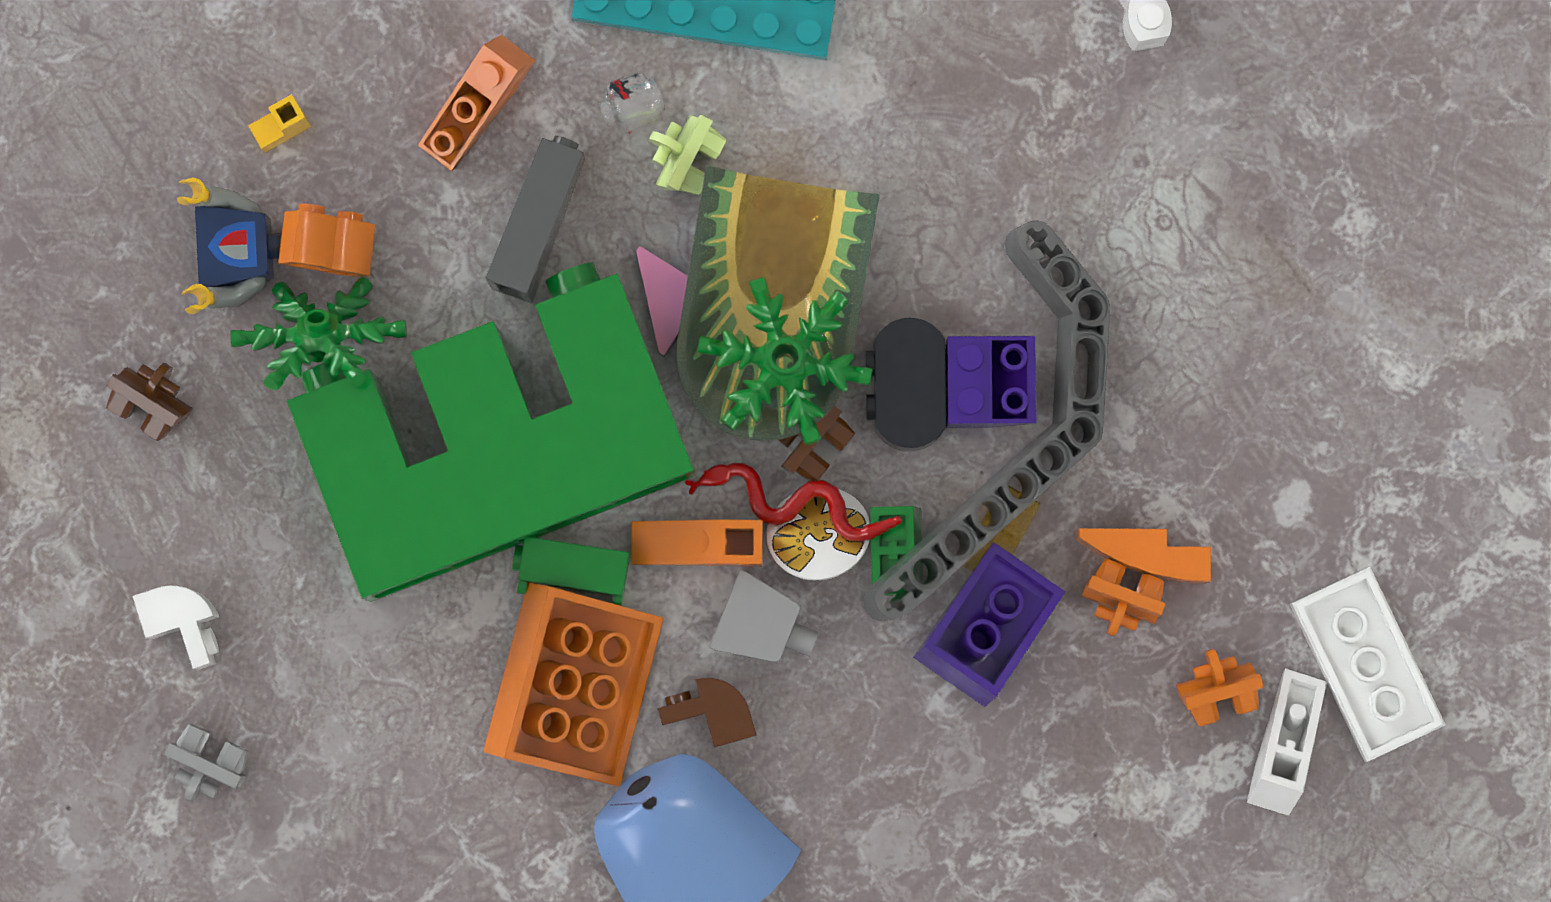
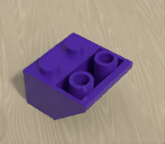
[945,336,1036,428]

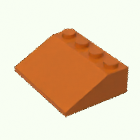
[483,582,664,787]

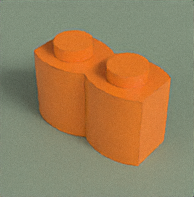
[278,204,376,278]

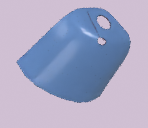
[594,754,801,902]

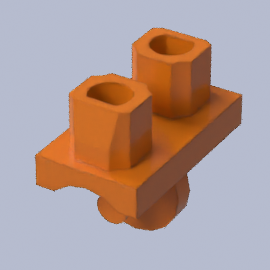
[1081,559,1166,637]
[1176,649,1264,726]

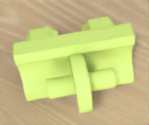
[649,115,726,195]

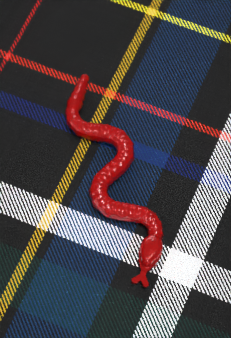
[685,463,902,542]

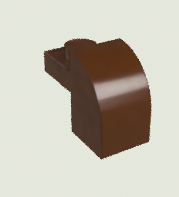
[658,678,757,747]

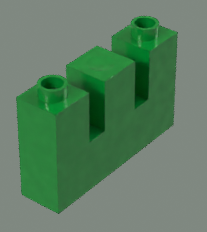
[286,262,695,602]

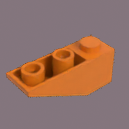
[418,35,536,171]
[631,520,763,567]

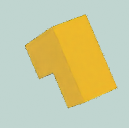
[248,94,312,153]

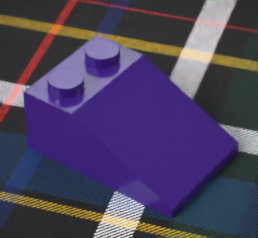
[913,542,1065,707]

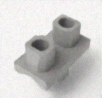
[164,724,249,803]

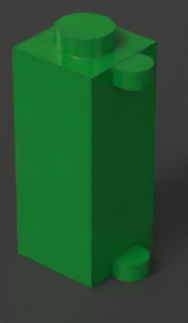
[512,537,630,606]

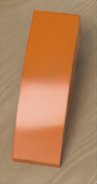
[1075,528,1211,584]

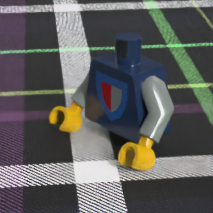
[177,178,282,314]

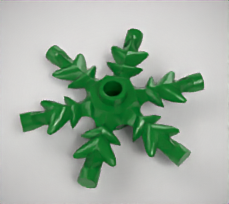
[230,277,407,391]
[698,277,873,445]

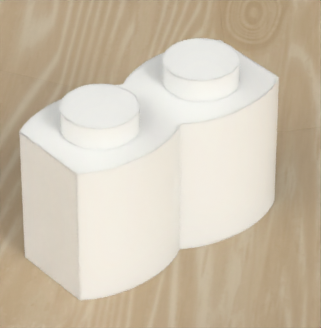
[1119,0,1172,51]

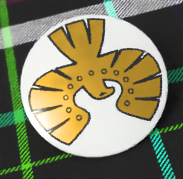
[766,489,870,580]

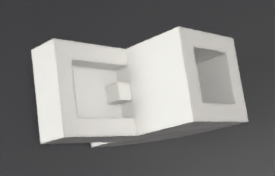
[132,586,219,670]

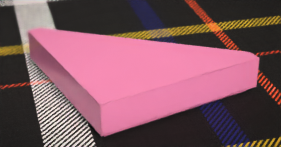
[636,246,688,357]

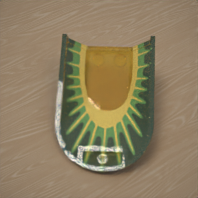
[676,165,880,441]

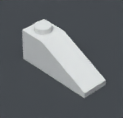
[1247,669,1327,816]

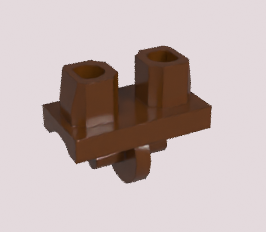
[106,363,192,441]
[778,405,855,481]

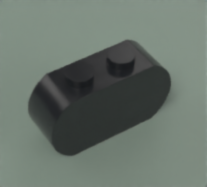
[865,318,946,452]

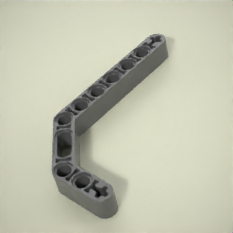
[863,220,1110,621]

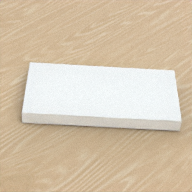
[1290,567,1446,762]

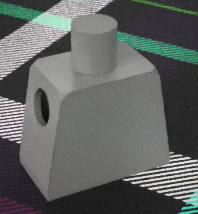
[709,570,819,664]

